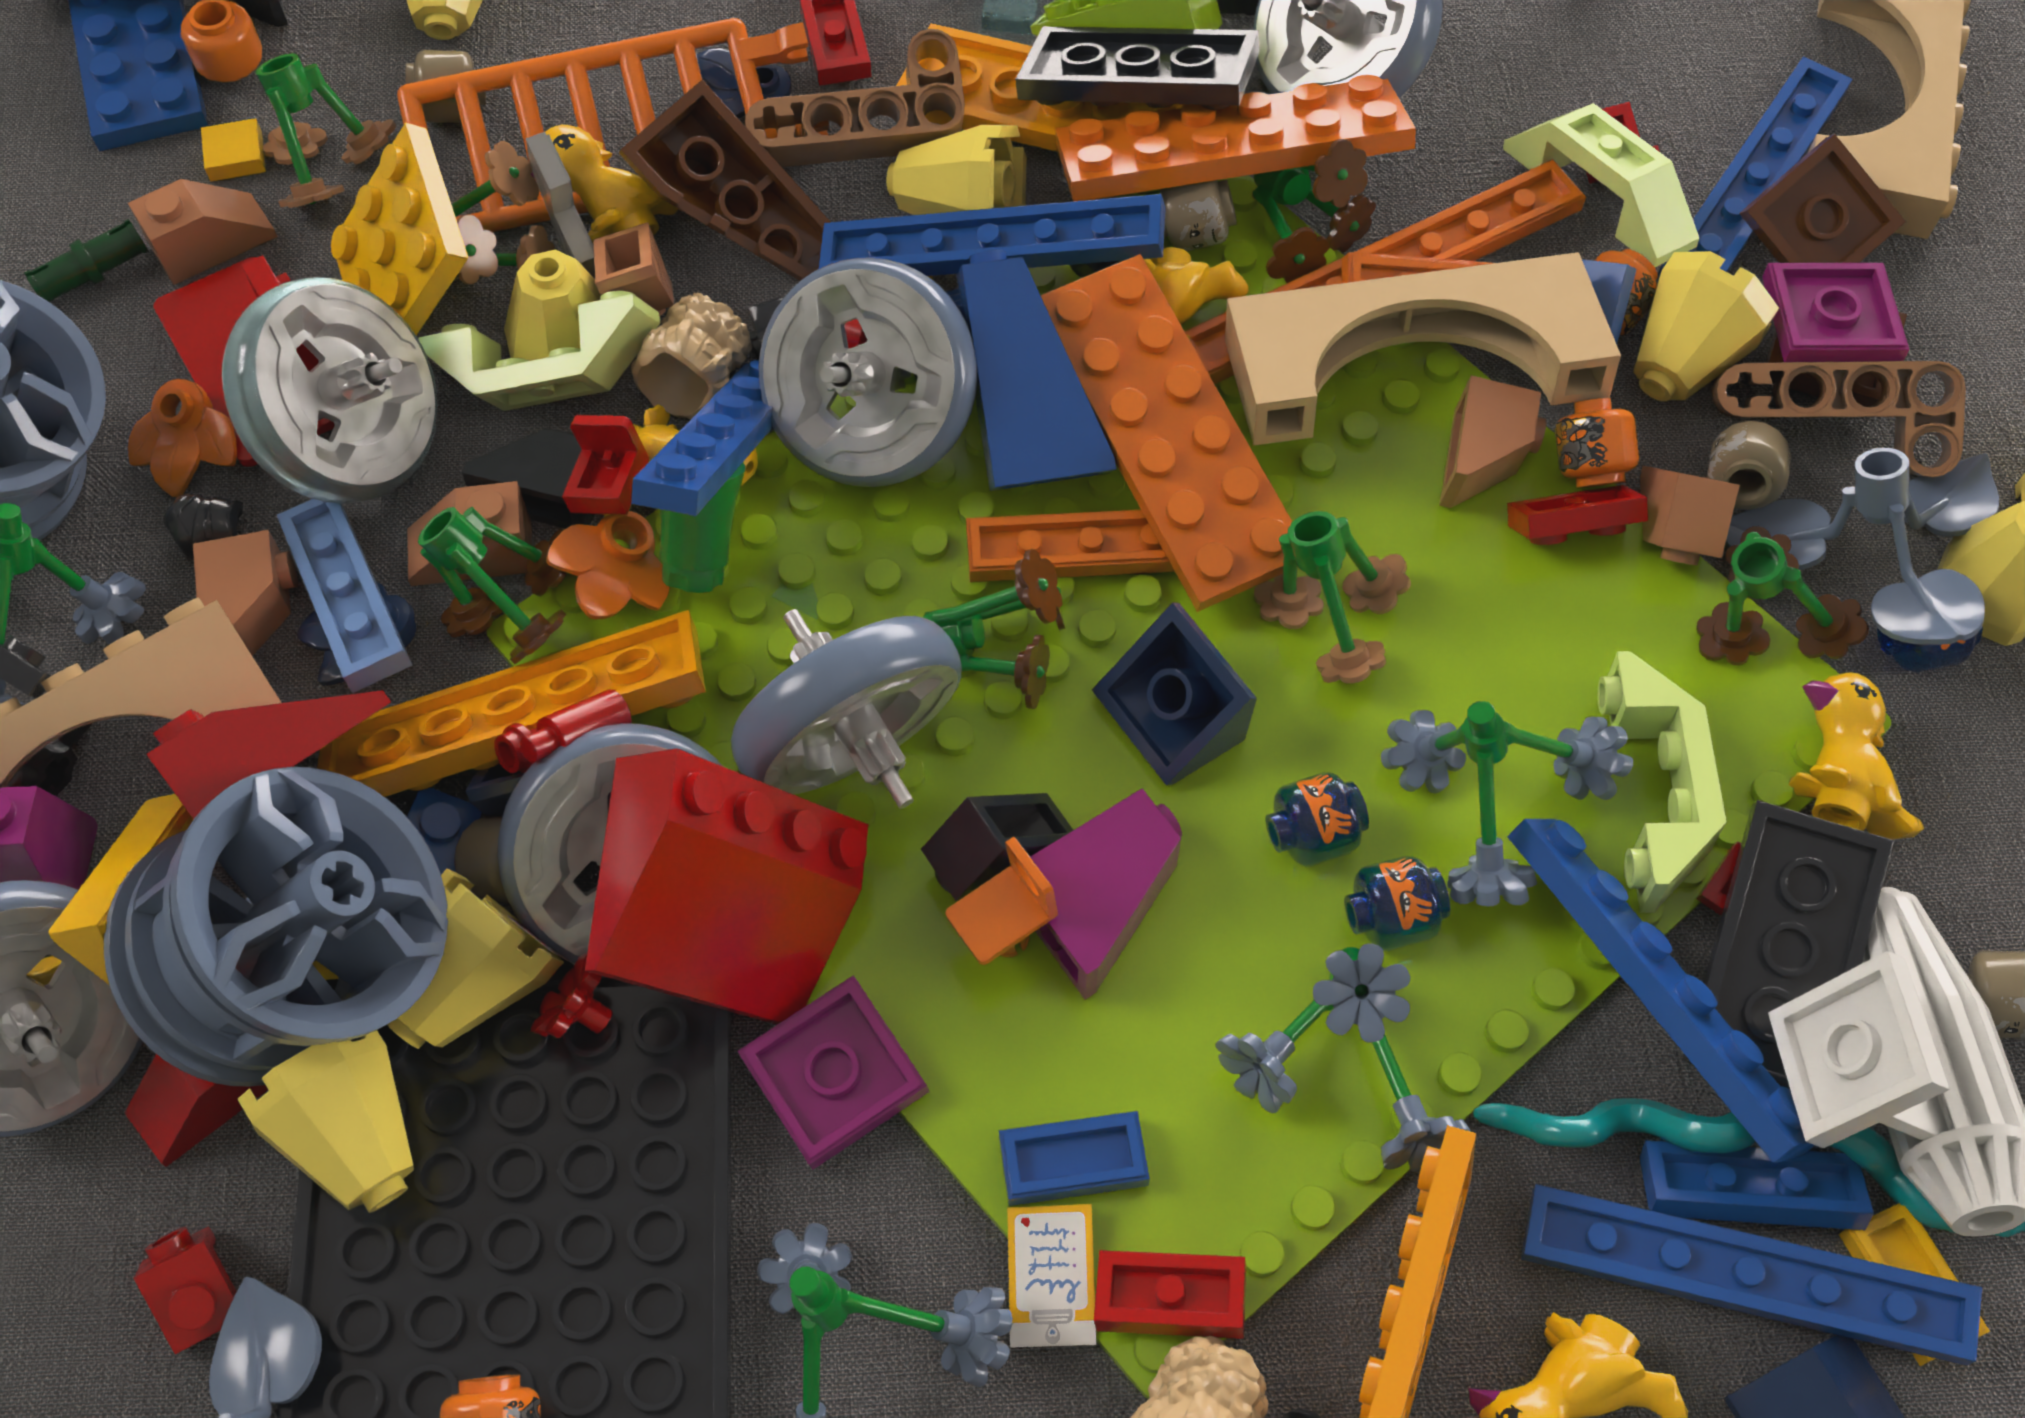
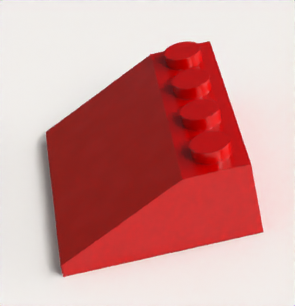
[146,690,391,819]
[585,748,869,1025]

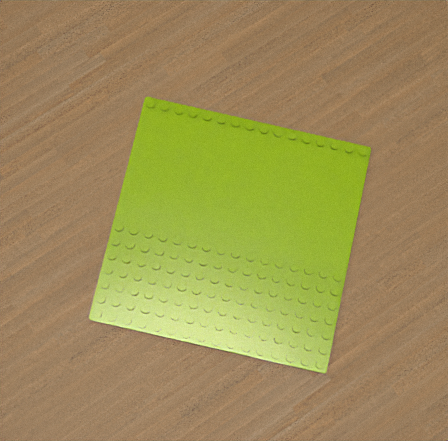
[487,175,1891,1399]

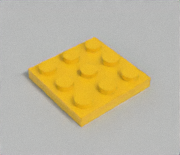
[331,123,468,338]

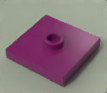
[1762,263,1910,362]
[737,975,930,1170]

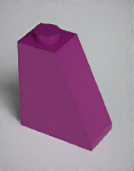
[0,786,98,890]
[1030,788,1182,999]

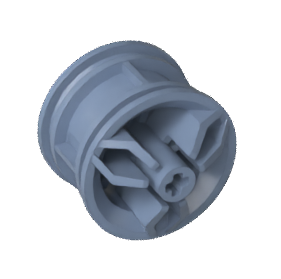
[0,280,106,541]
[104,767,448,1087]

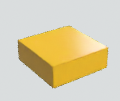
[201,118,266,182]

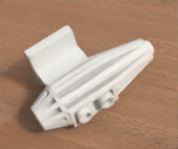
[1768,887,2025,1237]

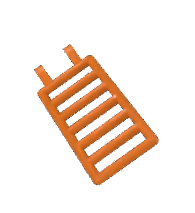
[397,18,829,232]

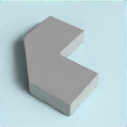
[526,131,595,279]

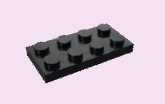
[1015,26,1259,110]
[1682,800,1894,1089]

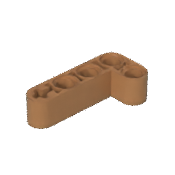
[745,29,965,167]
[1711,361,1966,477]

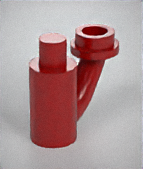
[494,689,632,773]

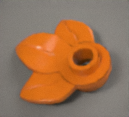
[128,379,237,498]
[546,511,670,620]

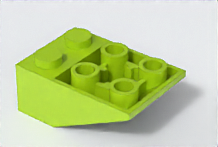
[1030,0,1223,36]

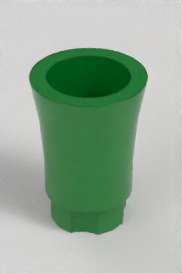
[659,463,745,593]

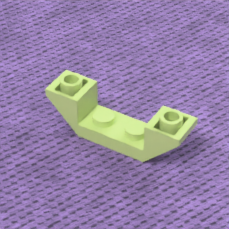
[1503,103,1699,267]
[418,291,660,411]
[1597,651,1727,913]

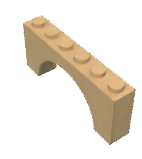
[1807,0,1971,239]
[1225,252,1621,446]
[0,597,281,787]

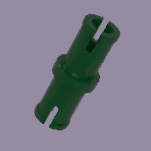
[24,219,149,303]

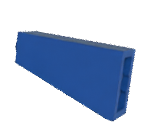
[957,250,1116,491]

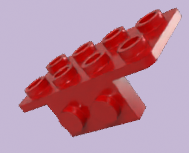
[153,255,335,467]

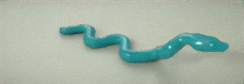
[1473,1098,2025,1237]

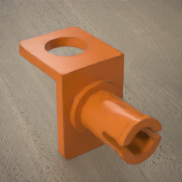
[945,836,1058,965]

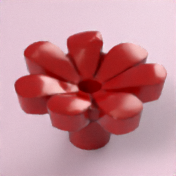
[531,953,613,1038]

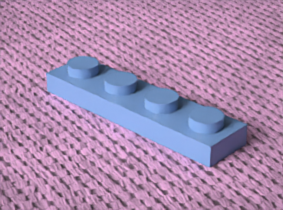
[277,495,413,693]

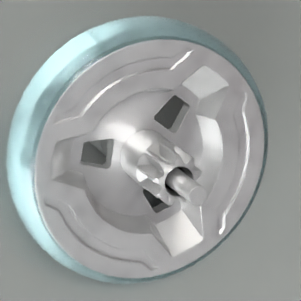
[222,277,438,504]

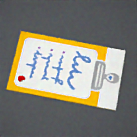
[1007,1204,1096,1348]

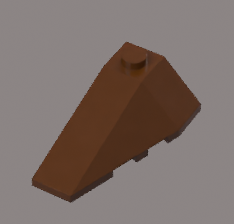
[619,79,831,281]

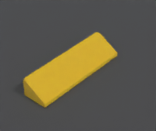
[48,794,194,986]

